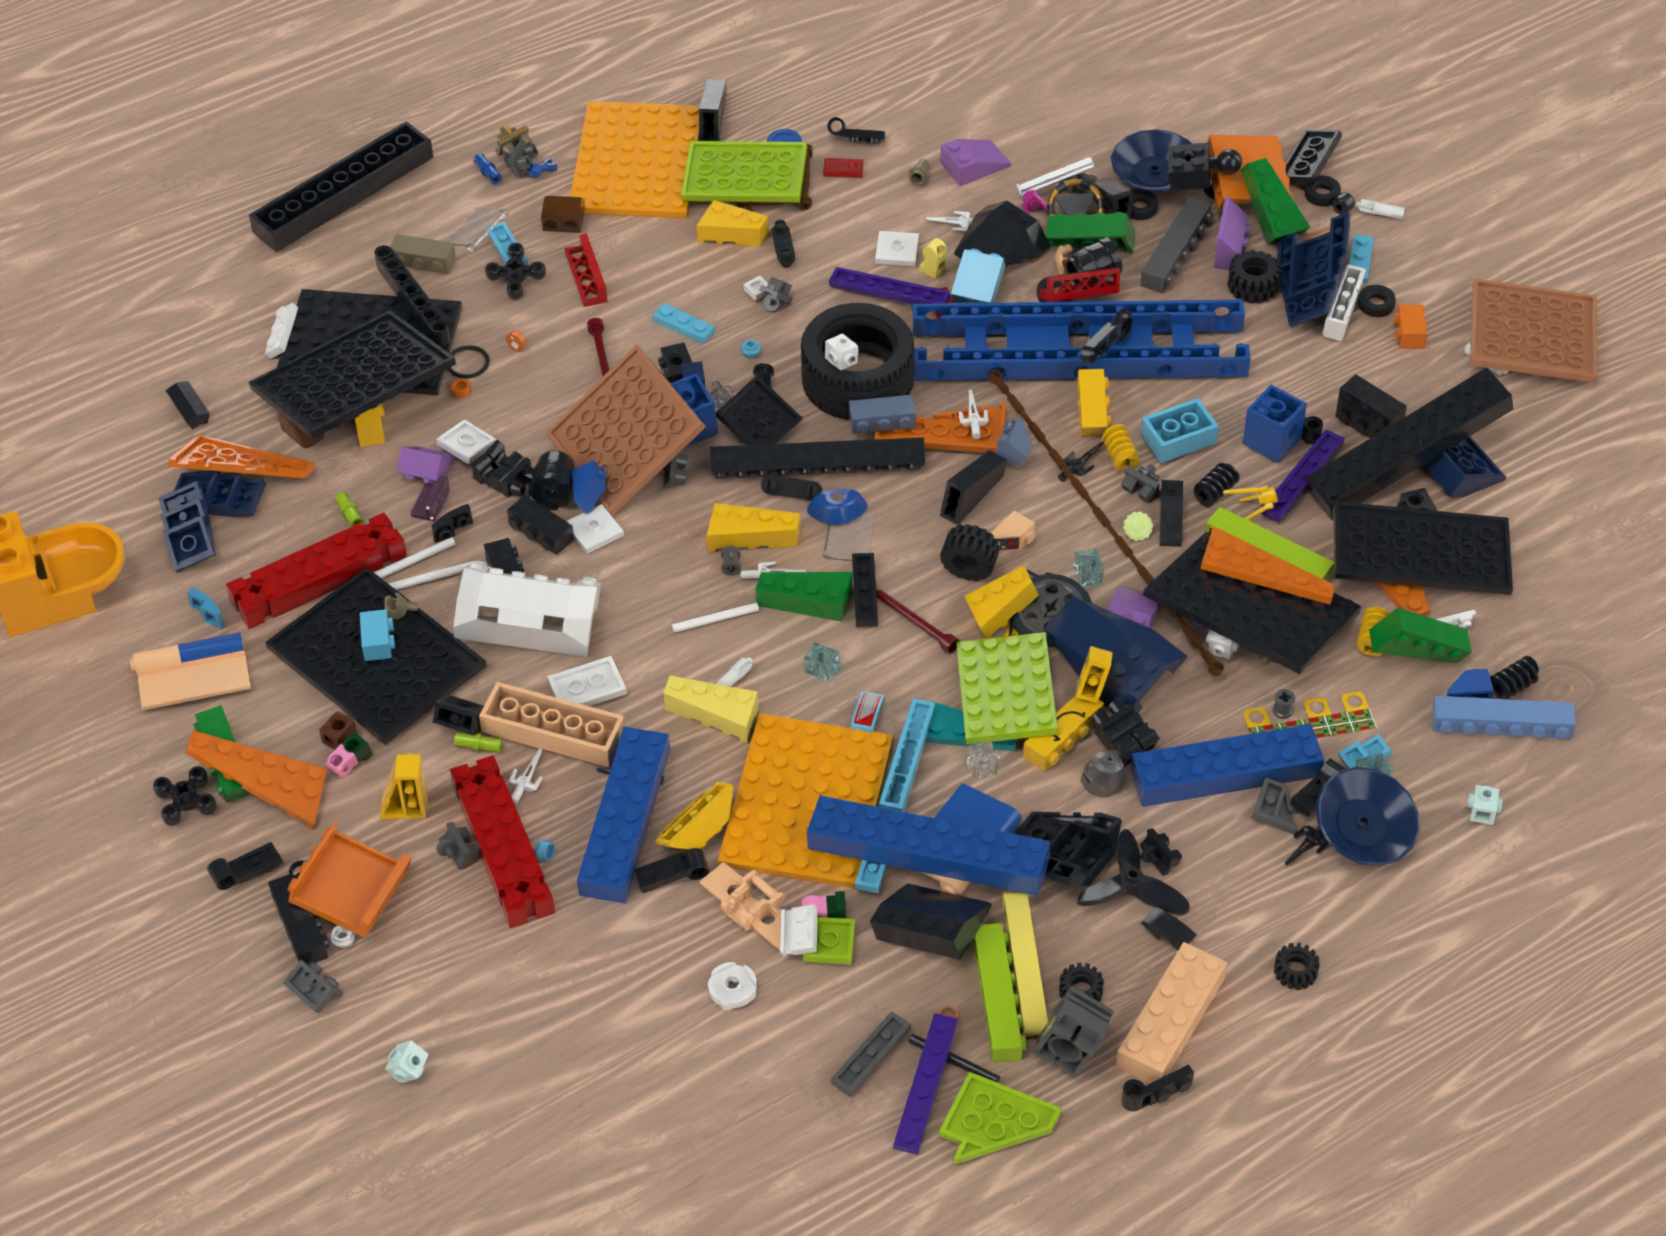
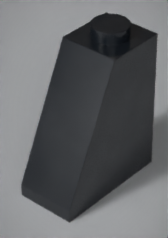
[1092,177,1133,221]

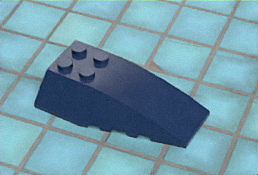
[1277,212,1351,327]
[1044,595,1188,713]

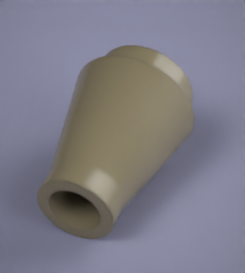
[909,159,930,185]

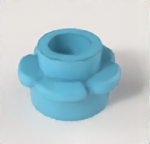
[741,340,761,359]
[534,839,555,862]

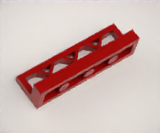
[564,233,607,307]
[1039,268,1120,302]

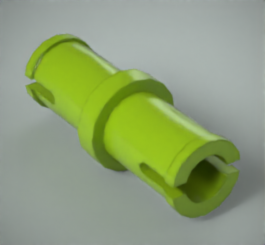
[334,492,364,527]
[454,732,502,753]

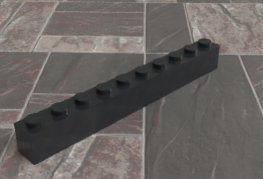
[710,437,925,478]

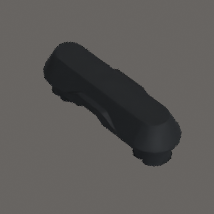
[772,219,796,268]
[761,475,822,500]

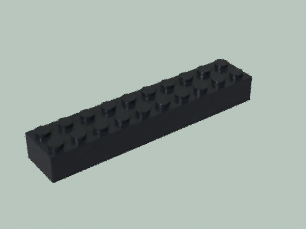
[249,121,433,252]
[1305,367,1514,521]

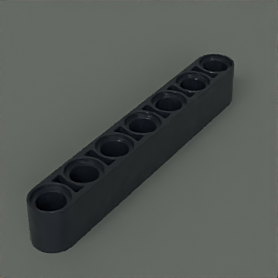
[374,245,450,347]

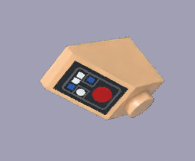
[991,510,1035,552]

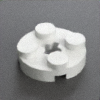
[708,962,757,1011]

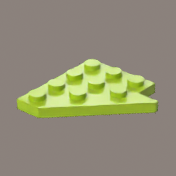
[939,1072,1062,1164]

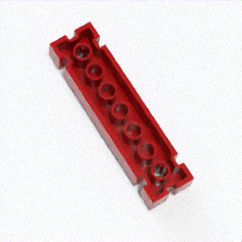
[226,512,407,629]
[449,755,555,928]

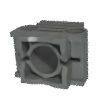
[1031,986,1114,1078]

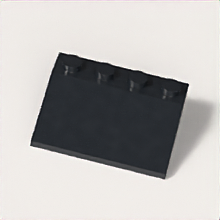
[870,883,992,960]

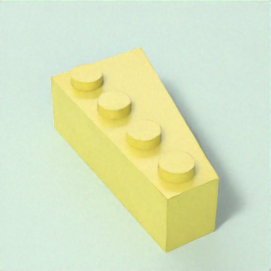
[664,676,759,743]

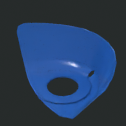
[807,489,868,525]

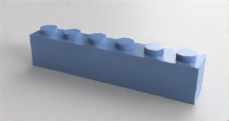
[1432,696,1576,739]

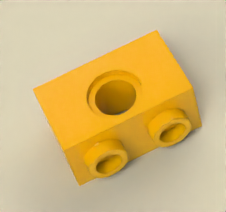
[1075,646,1113,704]

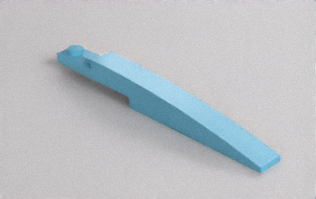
[855,698,935,894]

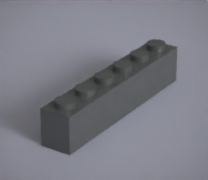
[1140,196,1213,294]

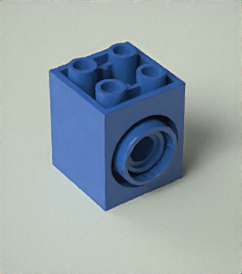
[670,373,718,447]
[1243,384,1307,463]

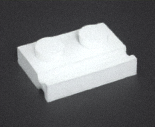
[780,905,817,957]

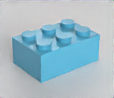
[1140,398,1219,464]

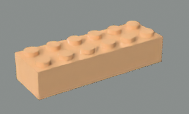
[479,682,625,767]
[1116,942,1228,1083]

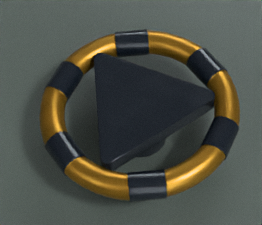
[1047,179,1105,216]

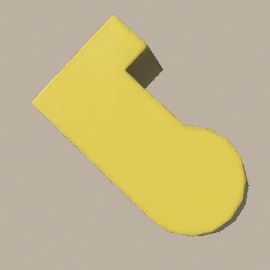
[920,238,947,279]

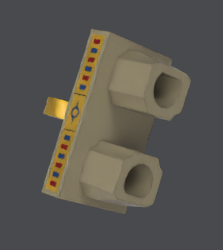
[495,125,532,155]

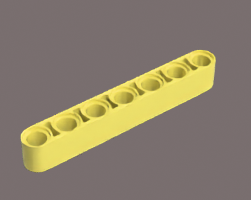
[1002,892,1048,1037]

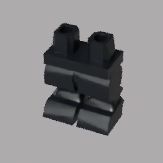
[472,439,534,497]
[1091,698,1160,768]

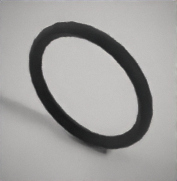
[448,345,490,378]

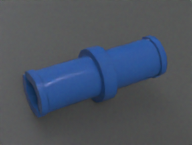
[473,153,503,185]

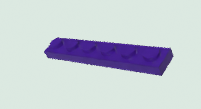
[829,267,950,304]
[1261,429,1345,523]
[893,1013,958,1155]

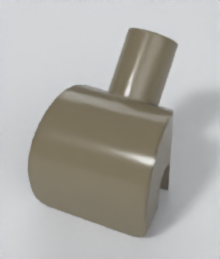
[385,593,418,619]

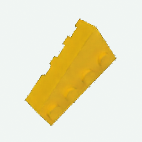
[706,503,801,553]

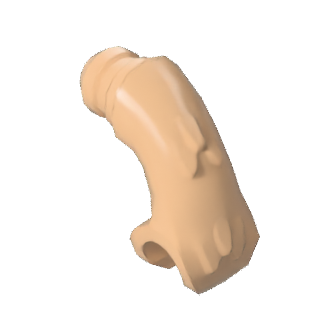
[1055,244,1073,274]

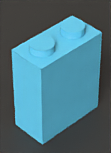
[951,249,1005,303]

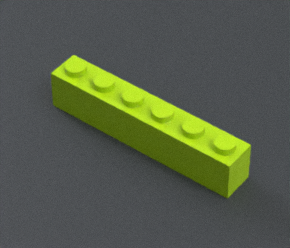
[1205,507,1334,581]
[973,923,1026,1063]

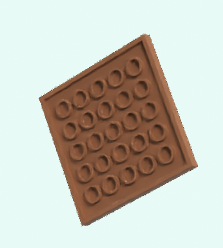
[1469,278,1598,383]
[546,344,706,516]

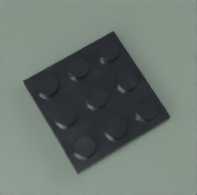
[716,375,803,445]

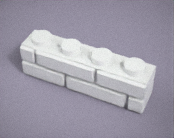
[1322,264,1366,341]

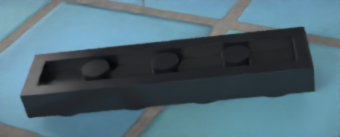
[852,553,878,627]

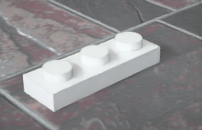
[265,303,298,359]

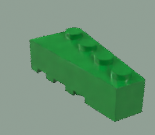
[1241,158,1311,244]
[1046,212,1135,253]
[755,572,853,622]
[1369,608,1472,663]
[193,705,252,802]

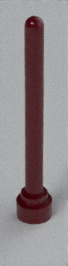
[587,318,609,377]
[876,589,960,654]

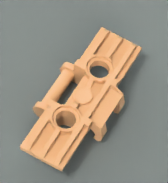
[700,862,786,951]

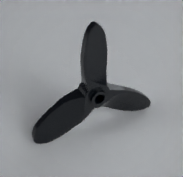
[1077,829,1190,915]

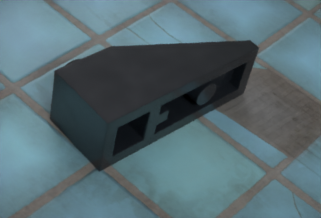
[1159,480,1183,547]

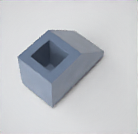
[995,416,1032,468]

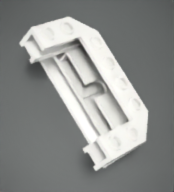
[453,561,601,657]

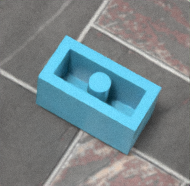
[360,609,395,661]

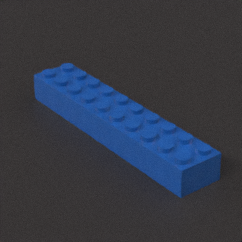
[807,795,1050,896]

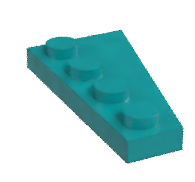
[925,701,1016,751]

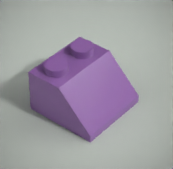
[397,446,455,484]

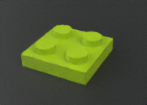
[803,917,855,965]

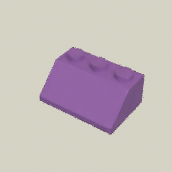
[1214,197,1251,270]

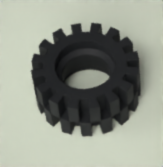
[1274,943,1320,990]
[1059,962,1104,1002]

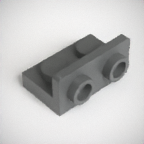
[283,960,343,1013]

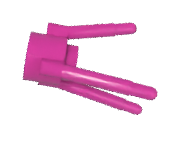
[1022,189,1047,215]

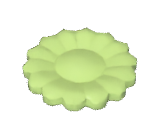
[1123,511,1153,542]

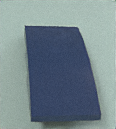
[174,471,266,517]
[158,481,216,572]

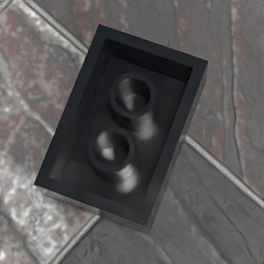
[1335,374,1407,438]

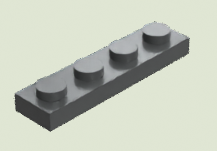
[831,1011,911,1097]

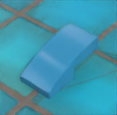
[187,587,224,629]

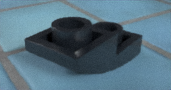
[431,504,473,543]
[1141,907,1197,950]

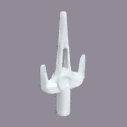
[926,211,973,231]
[959,389,989,439]
[741,561,806,579]
[508,749,543,805]

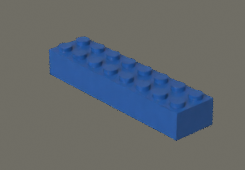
[1130,724,1325,807]
[577,726,670,904]

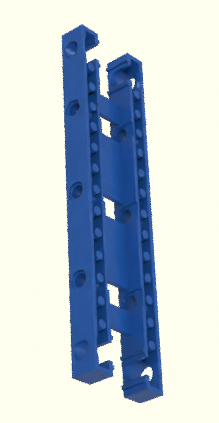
[913,300,1251,381]

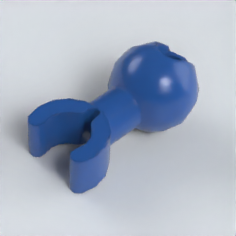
[527,158,557,178]

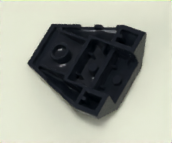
[954,200,1050,268]
[1014,812,1122,886]

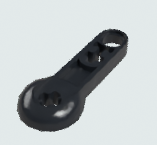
[1081,308,1133,364]

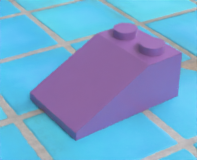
[940,139,1011,186]
[1107,586,1160,629]

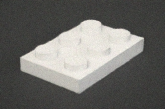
[547,656,627,706]

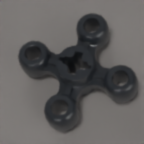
[485,242,546,300]
[153,766,217,826]

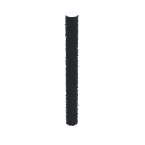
[909,1034,1000,1083]

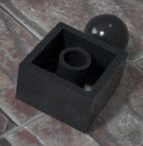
[1168,142,1242,191]

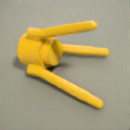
[1223,485,1278,520]

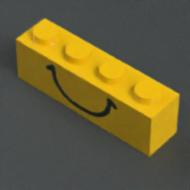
[1023,695,1104,771]

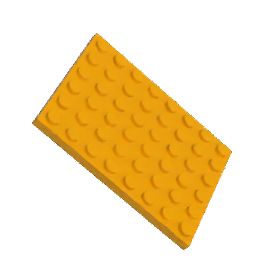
[570,101,699,218]
[718,713,893,889]

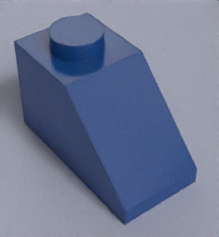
[572,460,607,514]
[1446,669,1493,699]

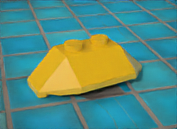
[655,782,734,849]

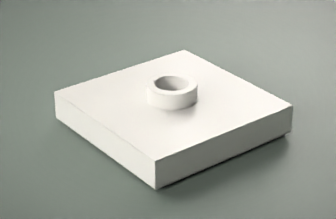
[875,231,919,267]
[436,420,497,464]
[567,504,624,554]

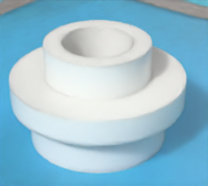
[331,926,355,948]

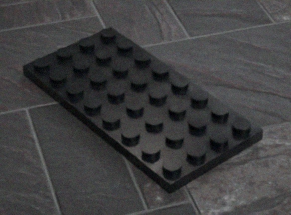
[1333,501,1513,595]

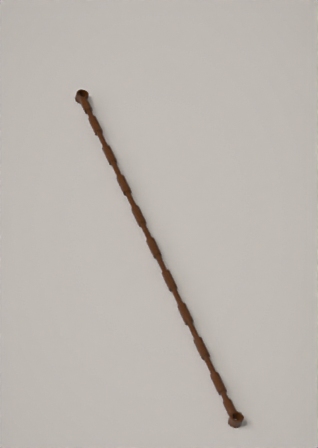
[988,370,1224,676]

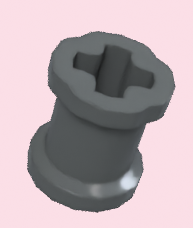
[721,546,741,575]
[1273,689,1295,719]

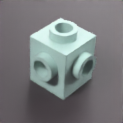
[1467,785,1503,825]
[385,1040,429,1083]

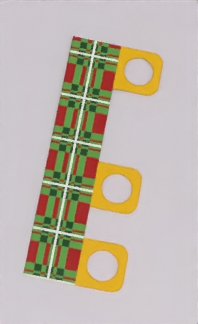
[1243,691,1377,738]

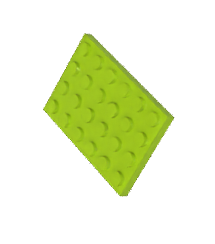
[681,141,808,202]
[956,632,1058,745]

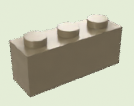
[390,234,456,274]

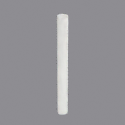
[374,537,455,578]
[388,561,473,590]
[671,603,759,633]

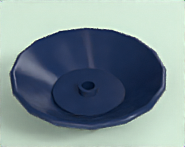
[1110,129,1192,192]
[1316,767,1420,866]

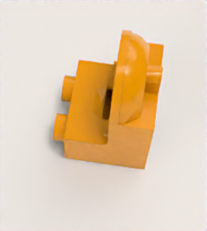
[0,511,125,638]

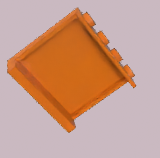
[1207,135,1293,211]
[288,821,412,938]

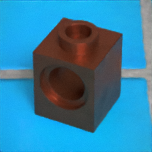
[319,711,357,750]

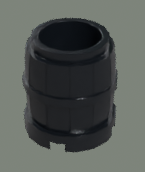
[1065,237,1123,285]
[528,450,575,510]

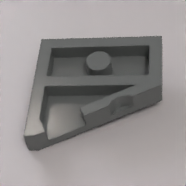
[1251,777,1297,835]

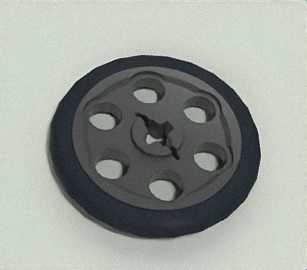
[1010,574,1092,647]

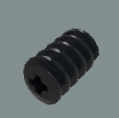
[1194,462,1240,507]
[1490,656,1539,699]

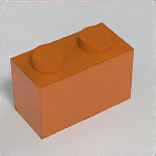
[1393,304,1427,349]

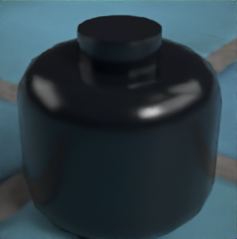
[1332,192,1355,215]

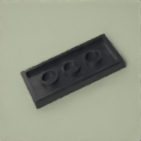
[1285,130,1342,184]

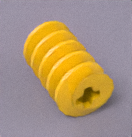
[1102,424,1140,472]
[1357,607,1389,657]

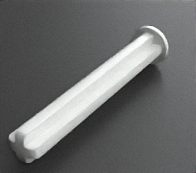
[1016,157,1094,199]

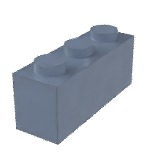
[849,395,916,434]

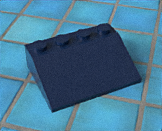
[1422,436,1507,497]

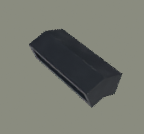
[166,381,210,430]

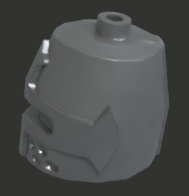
[1081,751,1124,797]

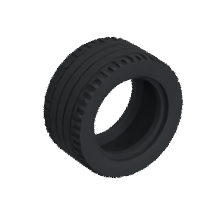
[801,303,914,420]

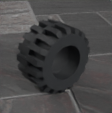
[1227,250,1281,303]
[940,524,1000,581]

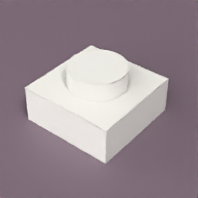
[743,276,768,301]

